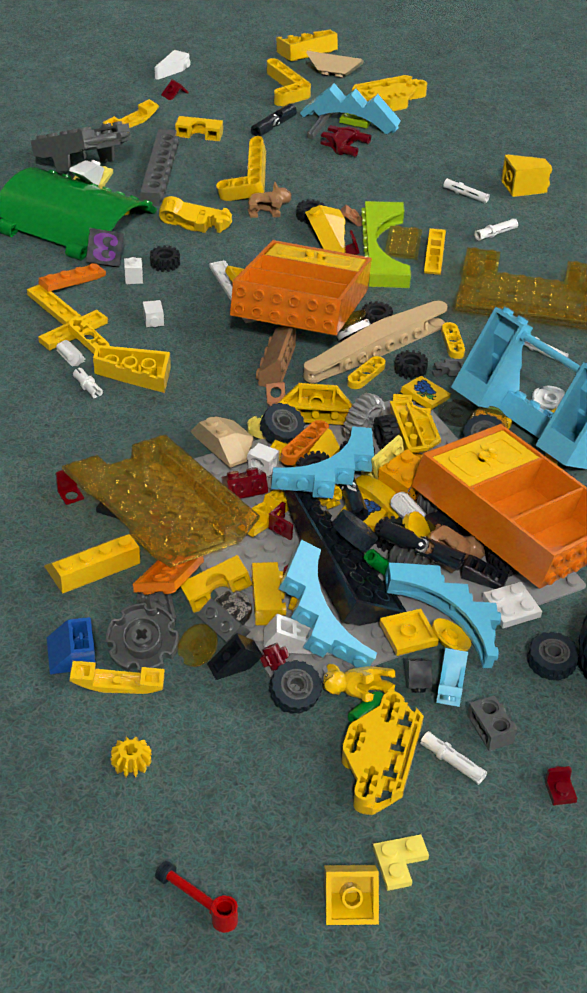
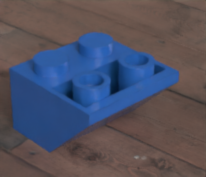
[47,617,96,674]

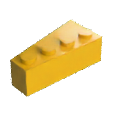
[276,30,338,61]
[93,345,171,393]

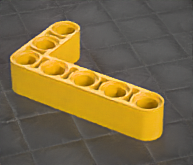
[267,58,311,106]
[216,136,266,201]

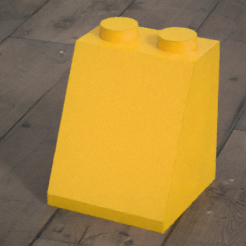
[501,155,552,197]

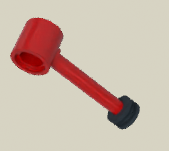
[155,861,238,933]

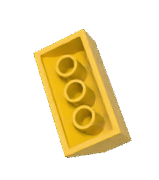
[44,534,140,594]

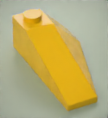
[305,205,346,253]

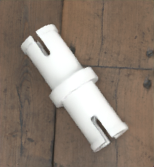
[73,368,103,398]

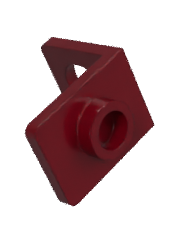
[161,79,189,100]
[345,230,360,255]
[55,467,84,505]
[268,502,293,540]

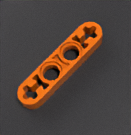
[280,420,329,465]

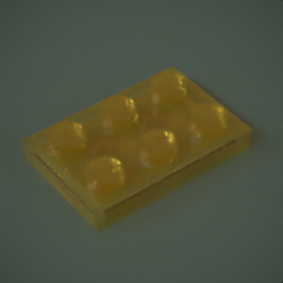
[385,225,422,260]

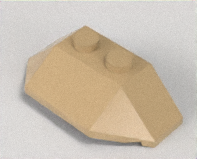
[307,51,364,78]
[191,416,253,468]

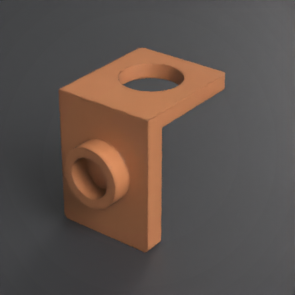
[340,205,362,227]
[266,382,285,407]

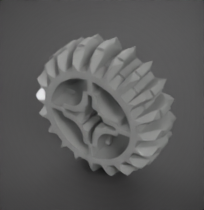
[343,393,385,439]

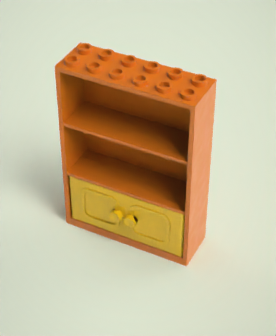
[230,240,372,335]
[412,424,587,589]

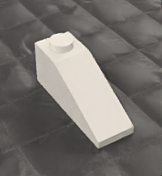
[155,50,190,80]
[69,160,104,186]
[264,614,332,655]

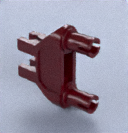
[321,125,372,157]

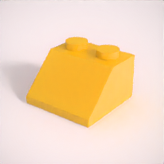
[324,865,379,925]

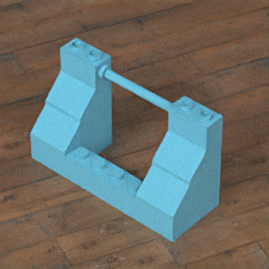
[451,307,587,469]

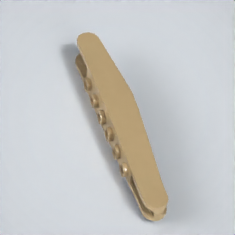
[303,301,447,383]

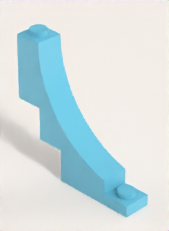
[300,83,401,134]

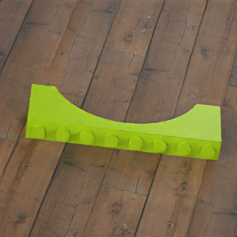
[361,201,411,288]

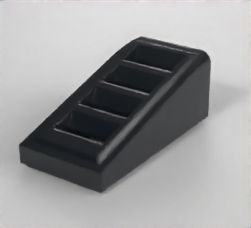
[461,554,509,589]

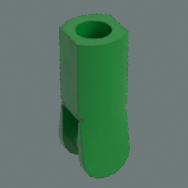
[364,549,389,576]
[348,691,384,723]

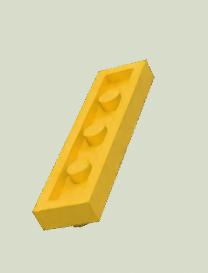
[27,284,81,325]
[38,310,108,351]

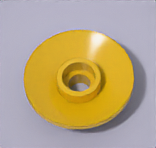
[432,618,471,651]

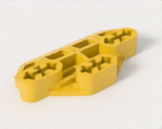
[352,75,427,111]
[341,691,424,815]

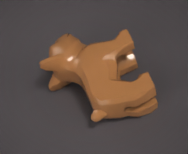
[248,182,291,218]
[424,524,485,573]

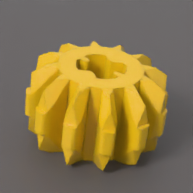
[111,736,151,777]

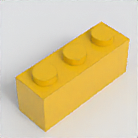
[252,562,286,625]

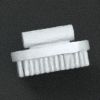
[56,340,86,366]
[390,492,426,519]

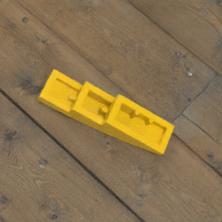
[424,228,446,275]
[237,489,289,537]

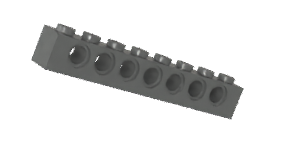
[140,129,179,206]

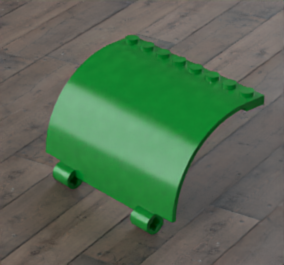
[0,167,157,261]

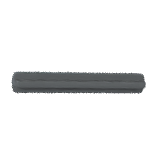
[307,113,332,139]

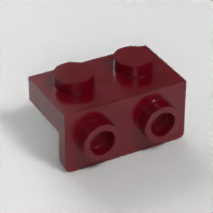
[221,467,268,500]

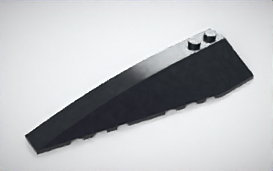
[283,490,407,625]

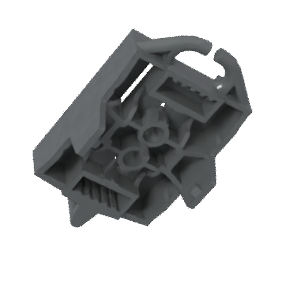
[30,121,132,172]

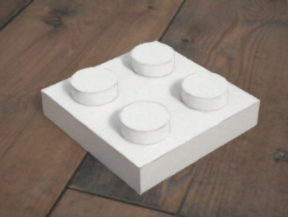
[482,582,542,629]

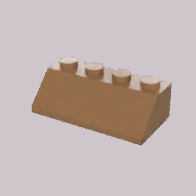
[256,325,296,389]

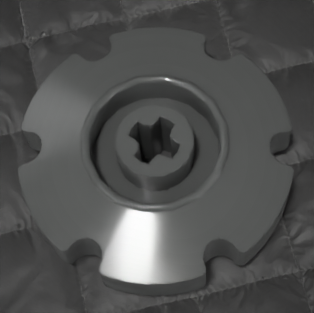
[106,603,179,673]

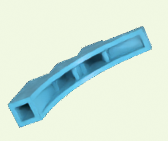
[271,427,374,498]
[279,540,377,668]
[385,562,501,668]

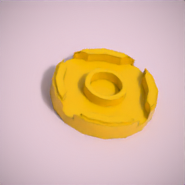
[402,511,430,551]

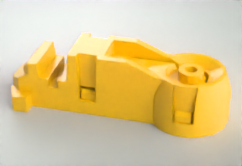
[159,196,232,233]

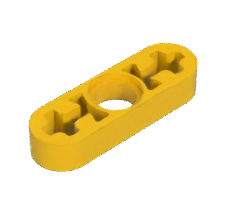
[68,317,110,354]
[441,322,465,359]
[347,356,386,389]

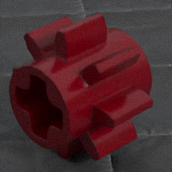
[260,643,290,671]

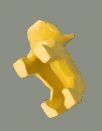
[323,664,395,702]

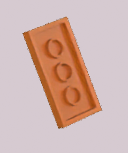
[133,554,204,595]

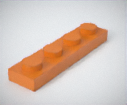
[38,264,106,292]

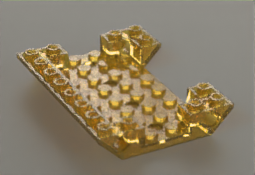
[455,247,587,329]
[62,434,260,568]

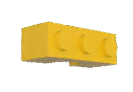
[175,116,223,141]
[180,555,252,613]

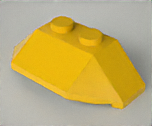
[278,383,352,425]
[390,399,441,454]

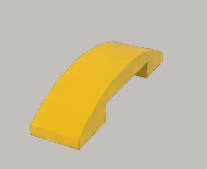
[103,99,159,128]
[355,475,403,520]
[70,661,165,694]

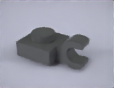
[432,359,464,377]

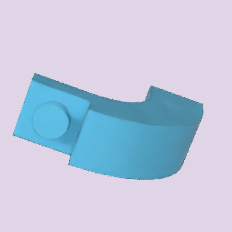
[436,648,468,707]

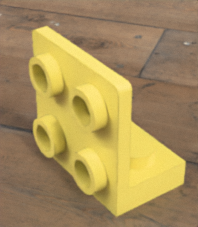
[361,435,404,479]

